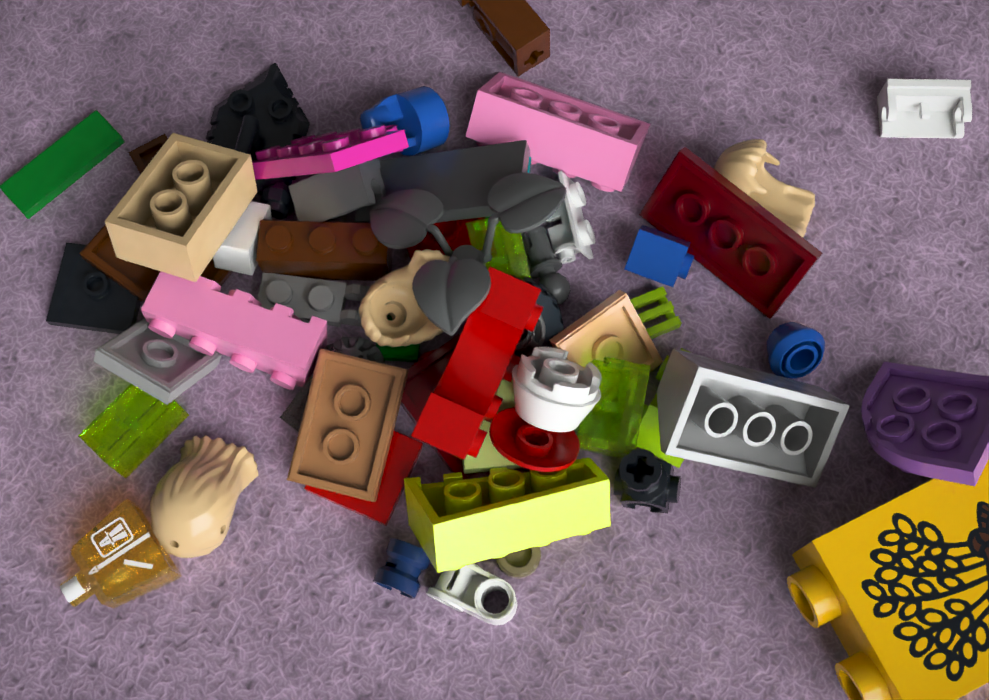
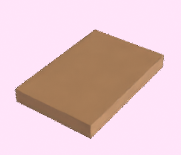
[287,348,409,502]

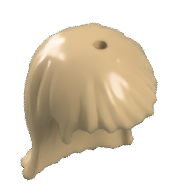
[714,139,815,237]
[359,249,450,347]
[150,435,259,558]

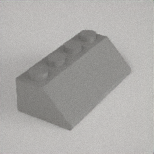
[657,348,850,488]

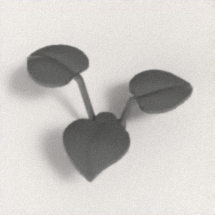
[369,173,567,336]

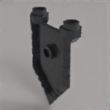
[206,63,310,219]

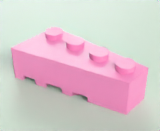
[141,271,327,390]

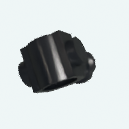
[614,449,681,514]

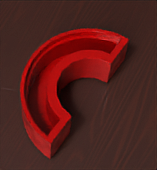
[411,266,544,460]

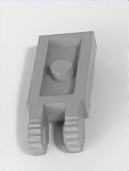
[257,273,369,327]

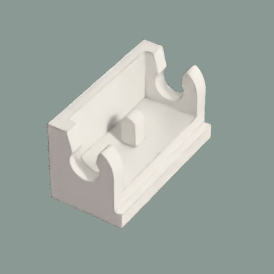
[877,79,972,138]

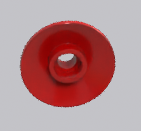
[489,407,580,472]

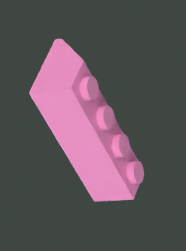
[465,72,650,192]

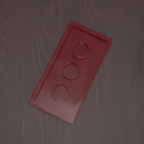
[639,147,823,319]

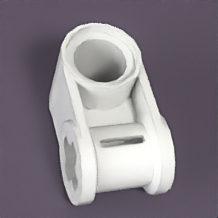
[426,563,517,625]

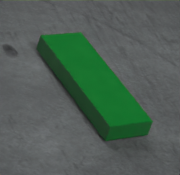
[0,110,125,219]

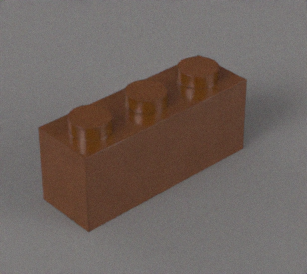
[256,220,393,281]

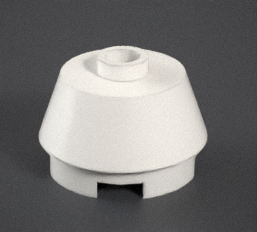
[512,347,602,432]

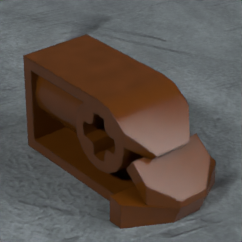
[457,0,550,77]

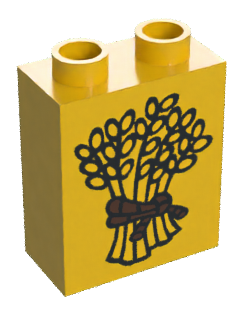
[787,460,989,700]

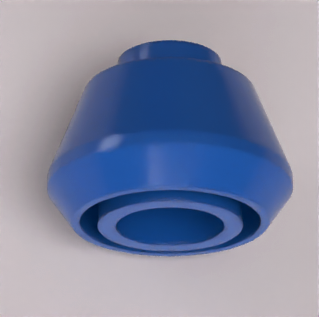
[766,322,825,379]

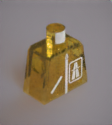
[60,499,182,608]

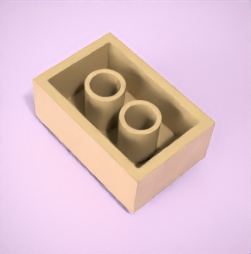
[105,133,258,282]

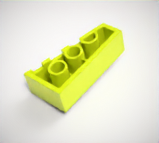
[404,458,611,573]

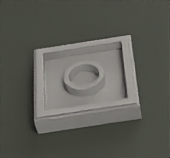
[94,318,222,405]

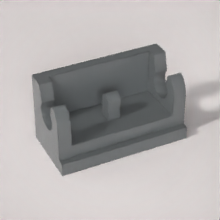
[288,159,386,222]

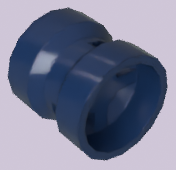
[373,538,430,599]

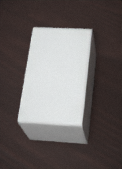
[213,201,272,276]

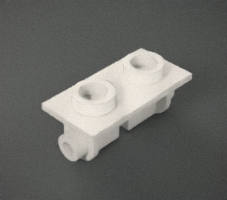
[546,171,595,264]

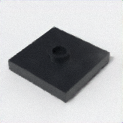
[46,242,141,334]

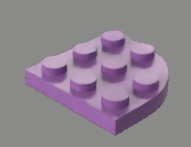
[861,362,989,486]

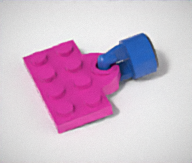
[252,86,450,180]

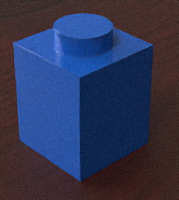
[624,225,695,287]

